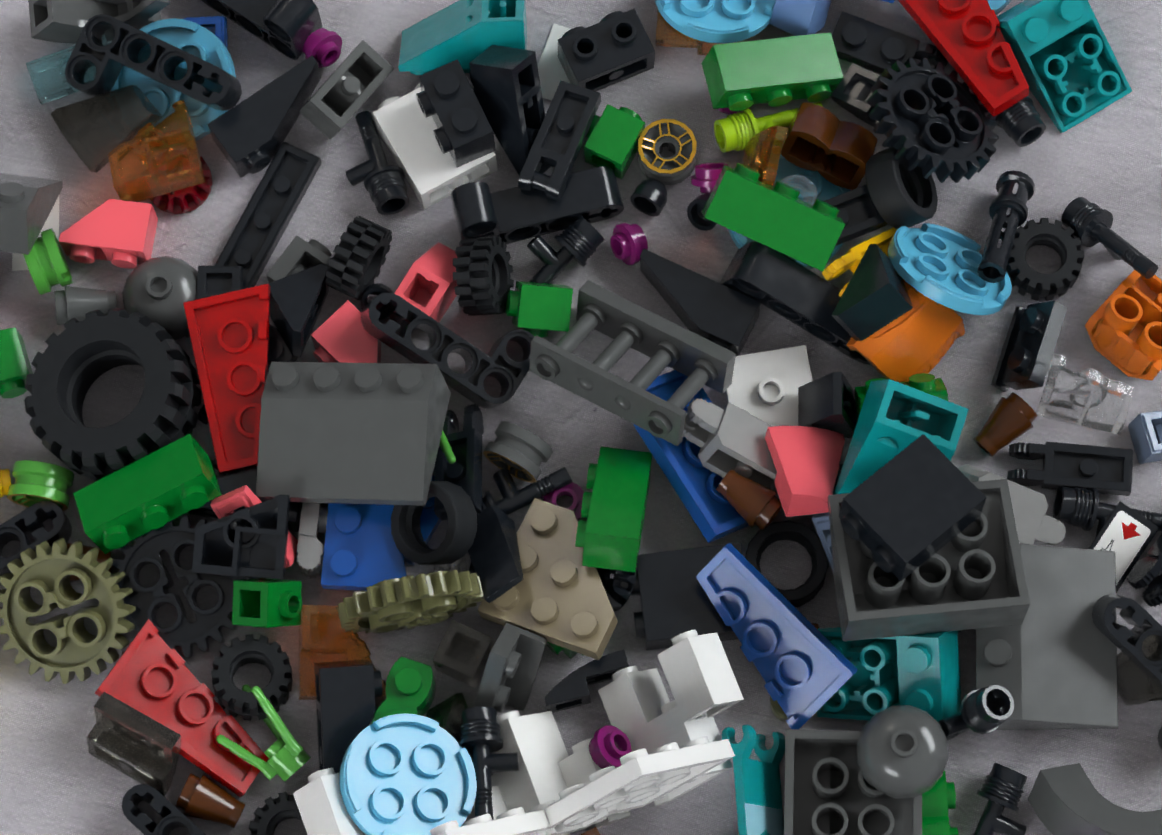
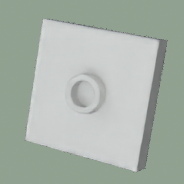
[726,345,813,426]

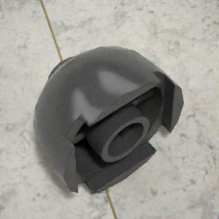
[122,256,198,340]
[857,705,949,799]

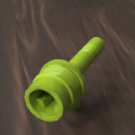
[714,102,823,155]

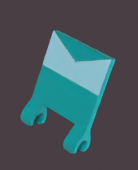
[722,725,785,835]

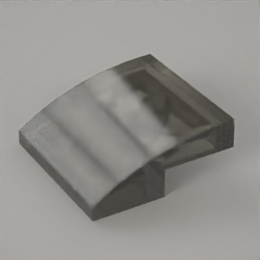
[86,692,181,796]

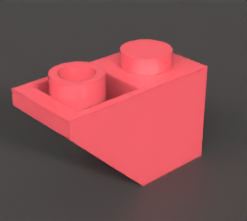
[59,199,158,269]
[394,242,458,322]
[311,300,381,363]

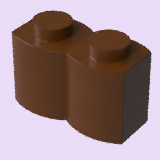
[780,102,878,190]

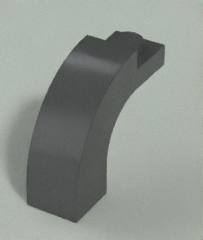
[28,0,170,44]
[1028,763,1162,835]

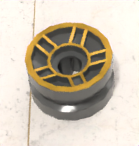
[638,119,697,186]
[483,421,553,483]

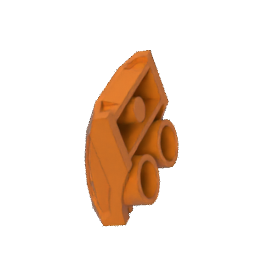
[1085,270,1162,381]
[846,279,965,382]

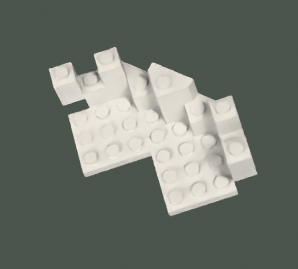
[293,630,744,835]

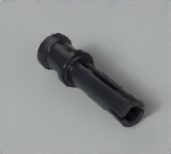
[977,170,1035,283]

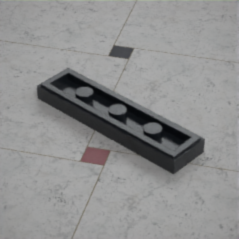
[214,141,321,289]

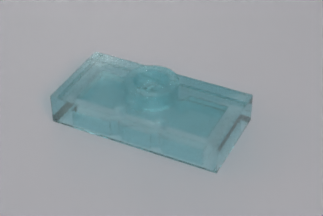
[26,35,108,105]

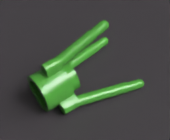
[216,684,311,782]

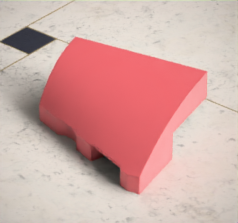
[765,426,845,517]

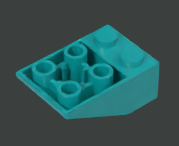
[398,0,527,75]
[997,0,1132,133]
[834,379,969,495]
[817,627,961,722]

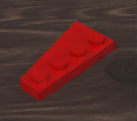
[898,0,1029,117]
[183,284,271,474]
[95,619,269,797]

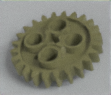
[0,538,136,684]
[337,570,484,634]

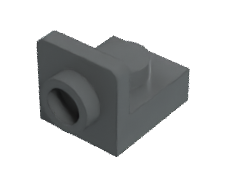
[266,235,331,283]

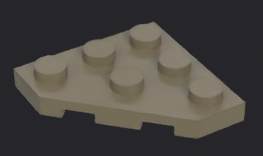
[477,498,618,660]

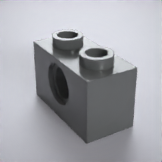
[299,40,394,139]

